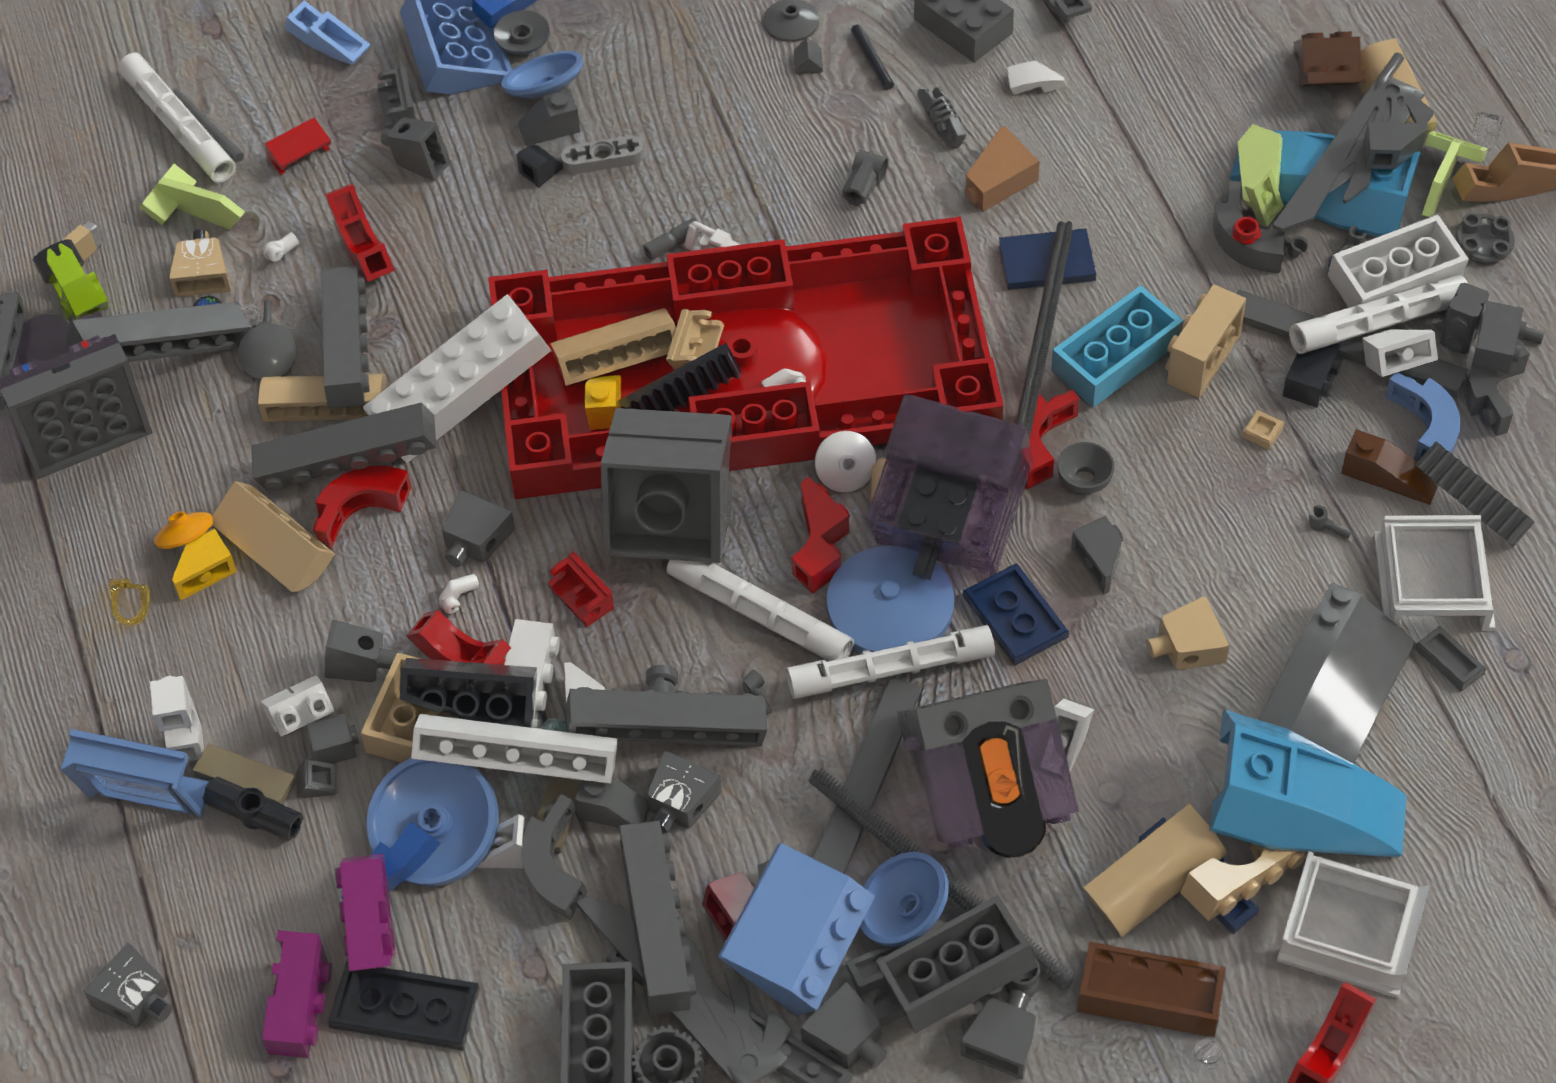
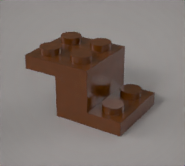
[1294,31,1366,86]

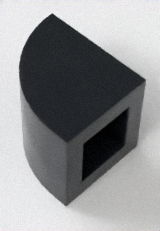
[516,145,563,187]

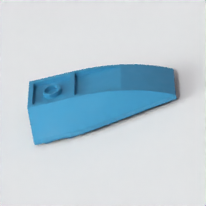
[1230,131,1421,237]
[1209,710,1407,857]

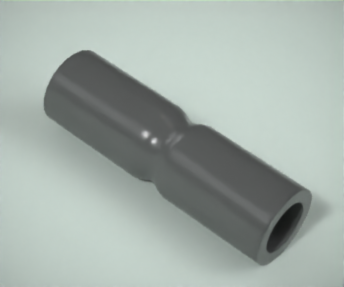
[643,218,701,260]

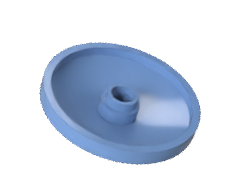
[827,546,954,653]
[367,758,499,887]

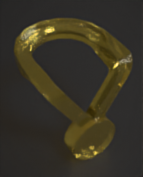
[109,578,150,626]

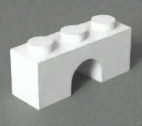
[150,676,204,762]

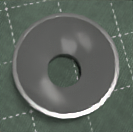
[1057,442,1114,494]

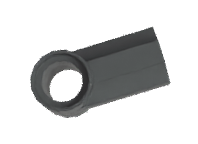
[842,149,889,206]

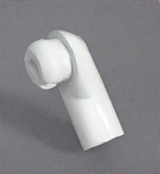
[263,232,299,262]
[761,369,806,387]

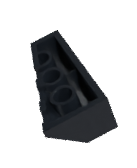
[400,658,537,728]

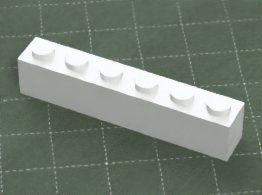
[411,714,618,783]

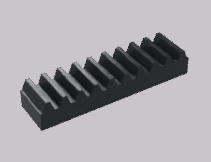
[618,343,741,412]

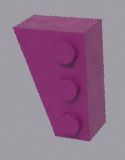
[335,853,396,971]
[262,930,332,1058]

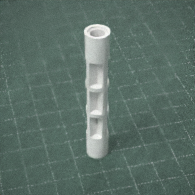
[118,53,236,183]
[1289,275,1468,354]
[667,560,854,661]
[786,625,995,700]

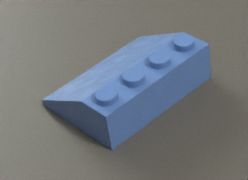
[400,0,512,94]
[718,843,875,1015]

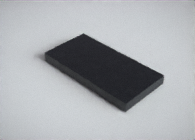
[328,961,480,1051]

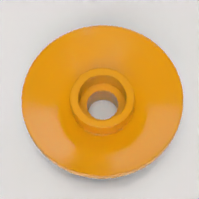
[154,511,213,549]

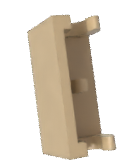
[666,309,724,370]

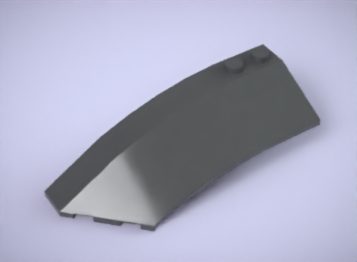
[1259,583,1415,764]

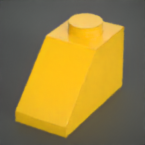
[585,375,621,430]
[172,529,237,601]

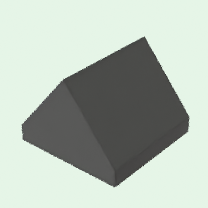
[793,38,823,74]

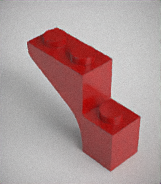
[791,476,850,594]

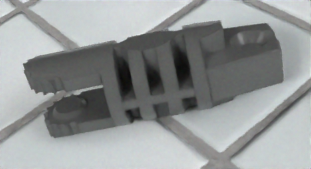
[917,86,966,147]

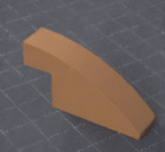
[1452,142,1556,202]

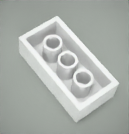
[1328,215,1469,308]

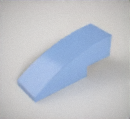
[285,0,371,65]

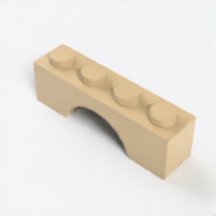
[1180,844,1306,921]

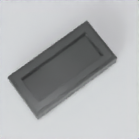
[1415,626,1486,692]

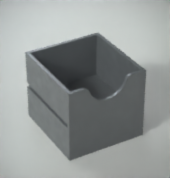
[601,408,732,563]

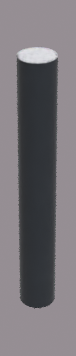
[851,24,894,90]

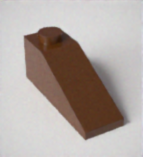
[1341,429,1438,505]

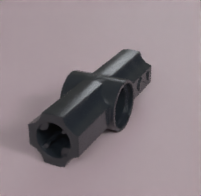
[202,776,304,841]

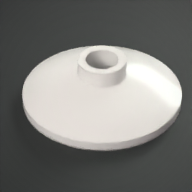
[815,431,876,493]

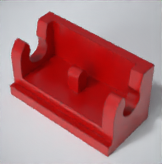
[265,117,331,175]
[548,551,614,628]

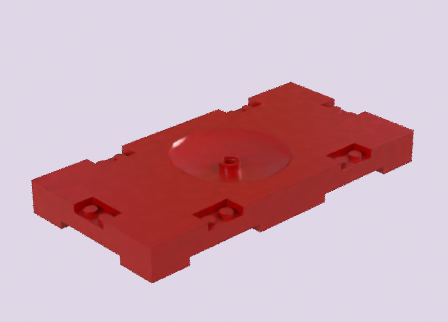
[488,216,1004,499]

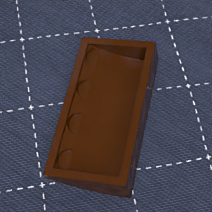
[1077,941,1226,1038]

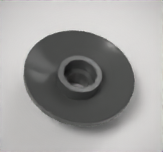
[764,0,819,42]
[494,10,550,54]

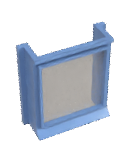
[60,729,209,818]

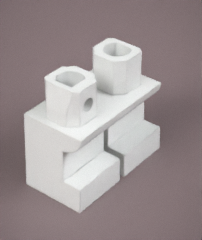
[260,675,335,737]

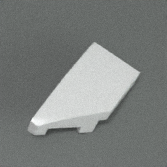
[1007,61,1067,95]

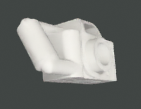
[684,221,741,251]

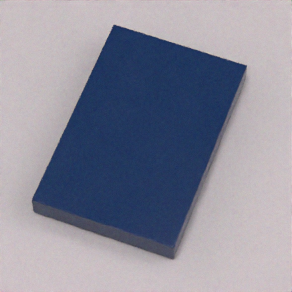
[999,228,1096,290]
[963,563,1069,666]

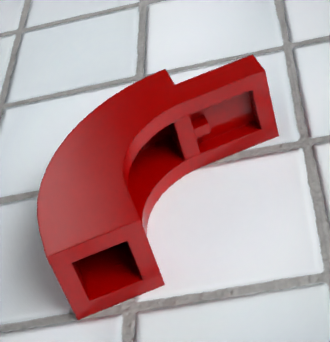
[324,184,395,282]
[1011,390,1079,489]
[313,465,412,550]
[406,610,511,665]
[1287,982,1377,1083]

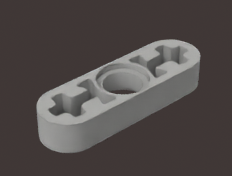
[561,136,644,174]

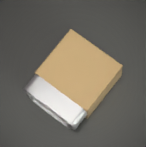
[63,222,103,261]

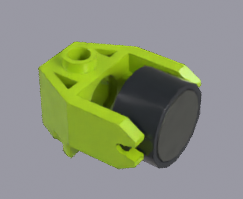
[32,239,108,320]

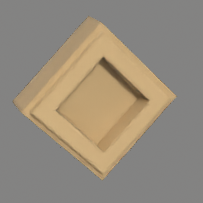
[1242,410,1285,450]

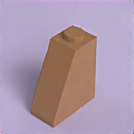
[965,126,1040,212]

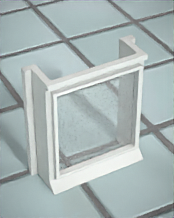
[1374,515,1495,631]
[1277,852,1430,998]

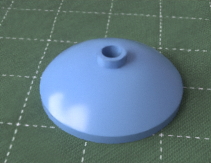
[501,51,584,99]
[860,852,949,947]

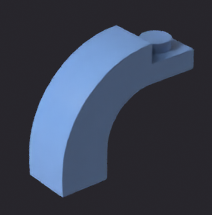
[1385,372,1460,461]

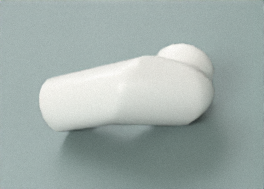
[439,574,479,614]

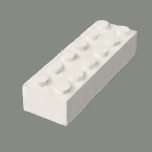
[363,294,552,463]

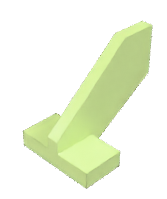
[1238,124,1284,227]
[1422,131,1488,217]
[139,164,245,230]

